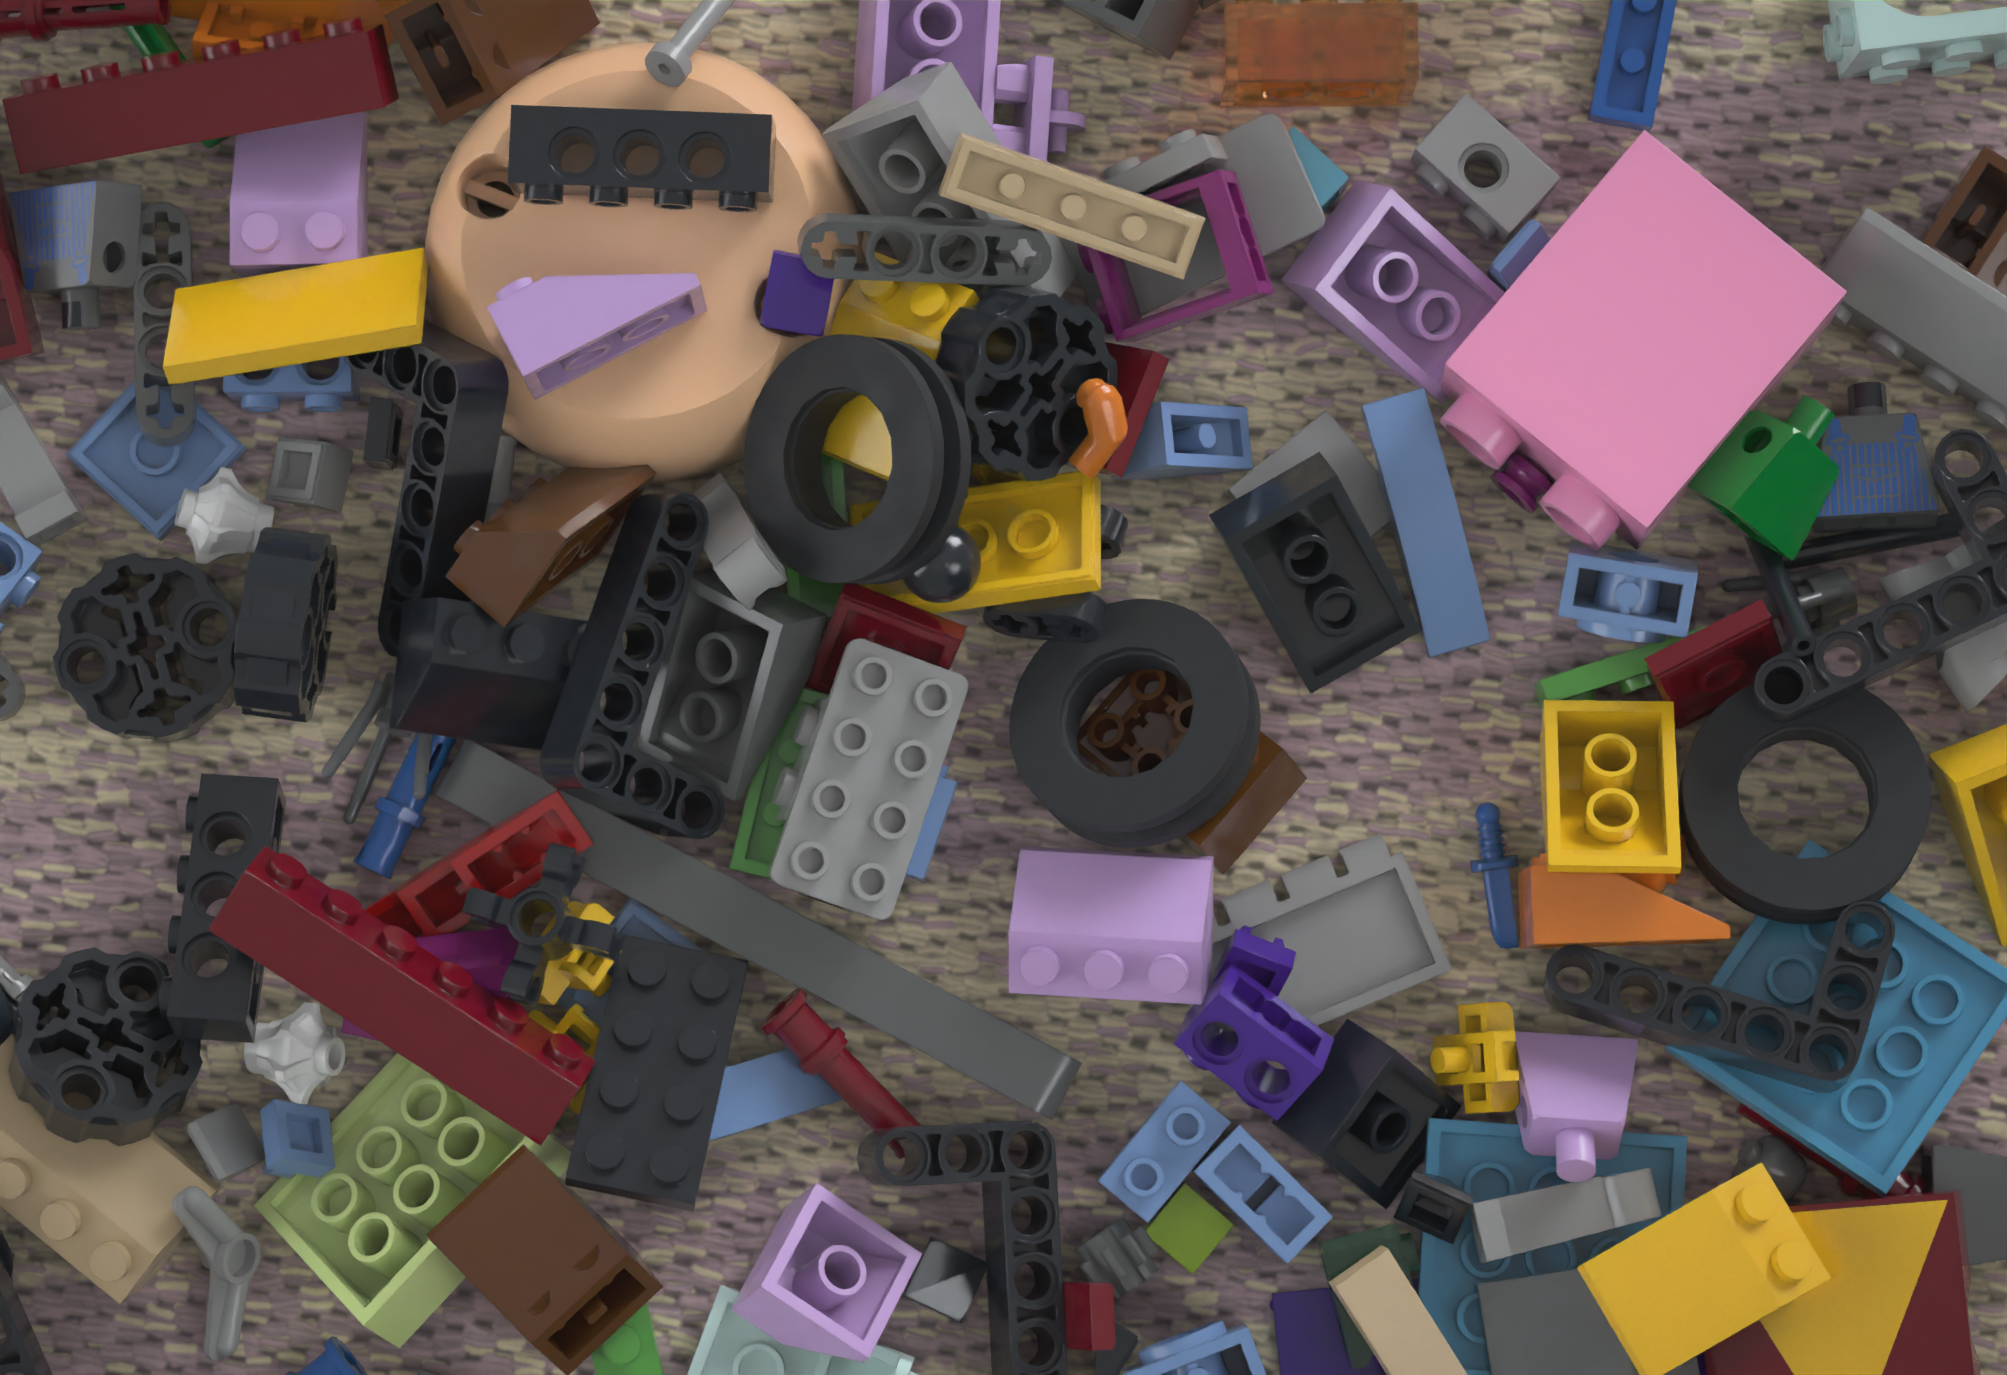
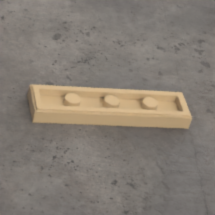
[938,132,1205,279]

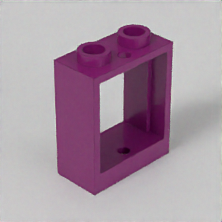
[1077,169,1274,342]

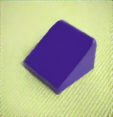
[760,250,834,337]

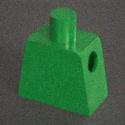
[1688,395,1839,561]

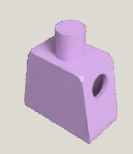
[1515,1031,1638,1182]

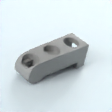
[0,373,89,547]
[692,472,788,611]
[1468,1168,1662,1264]

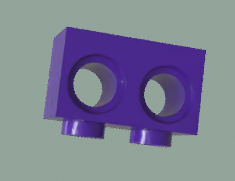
[1174,962,1334,1121]

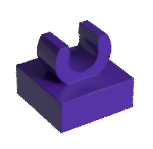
[1211,925,1296,997]

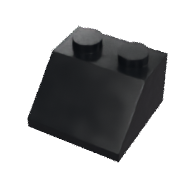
[1271,1019,1462,1210]

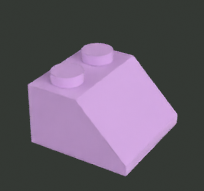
[730,1183,922,1362]

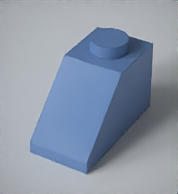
[1111,401,1253,480]

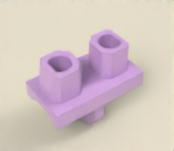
[993,55,1086,162]

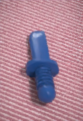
[1470,802,1519,949]

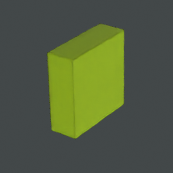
[1145,1183,1234,1274]

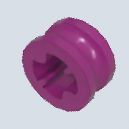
[1490,453,1552,513]

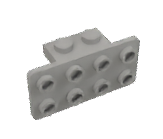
[1060,113,1325,317]
[769,638,968,920]

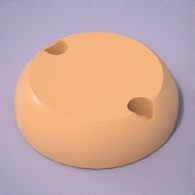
[425,43,864,482]

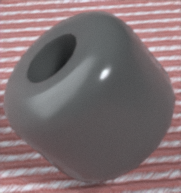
[1734,1135,1808,1203]

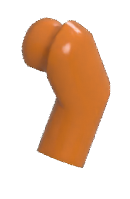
[1068,378,1128,479]

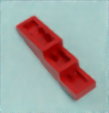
[363,789,594,938]

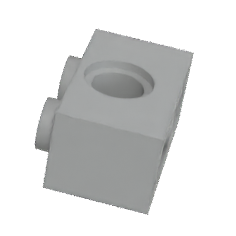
[1410,93,1561,245]

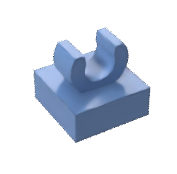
[260,1099,335,1178]

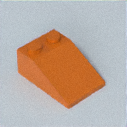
[1517,853,1731,949]

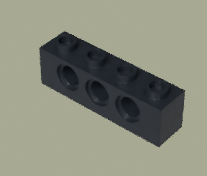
[508,105,776,212]
[159,773,286,1043]

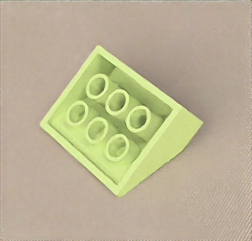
[254,1053,572,1349]

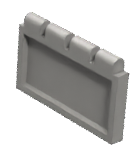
[1188,834,1452,1031]

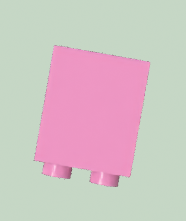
[1440,130,1847,551]

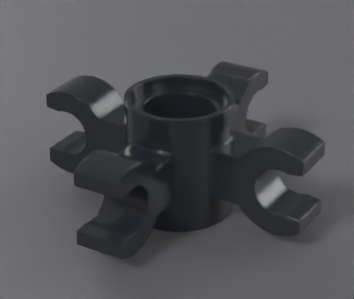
[462,842,625,1006]

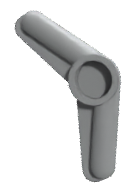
[171,1186,260,1361]

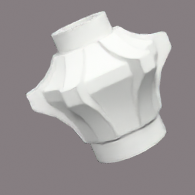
[175,466,274,566]
[244,1002,345,1105]

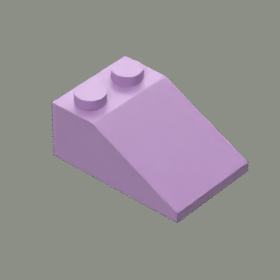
[230,111,368,278]
[1281,180,1505,404]
[487,273,707,400]

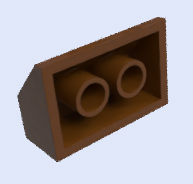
[445,465,657,627]

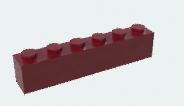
[2,16,399,174]
[208,846,596,1146]

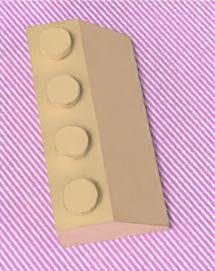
[0,1034,220,1304]

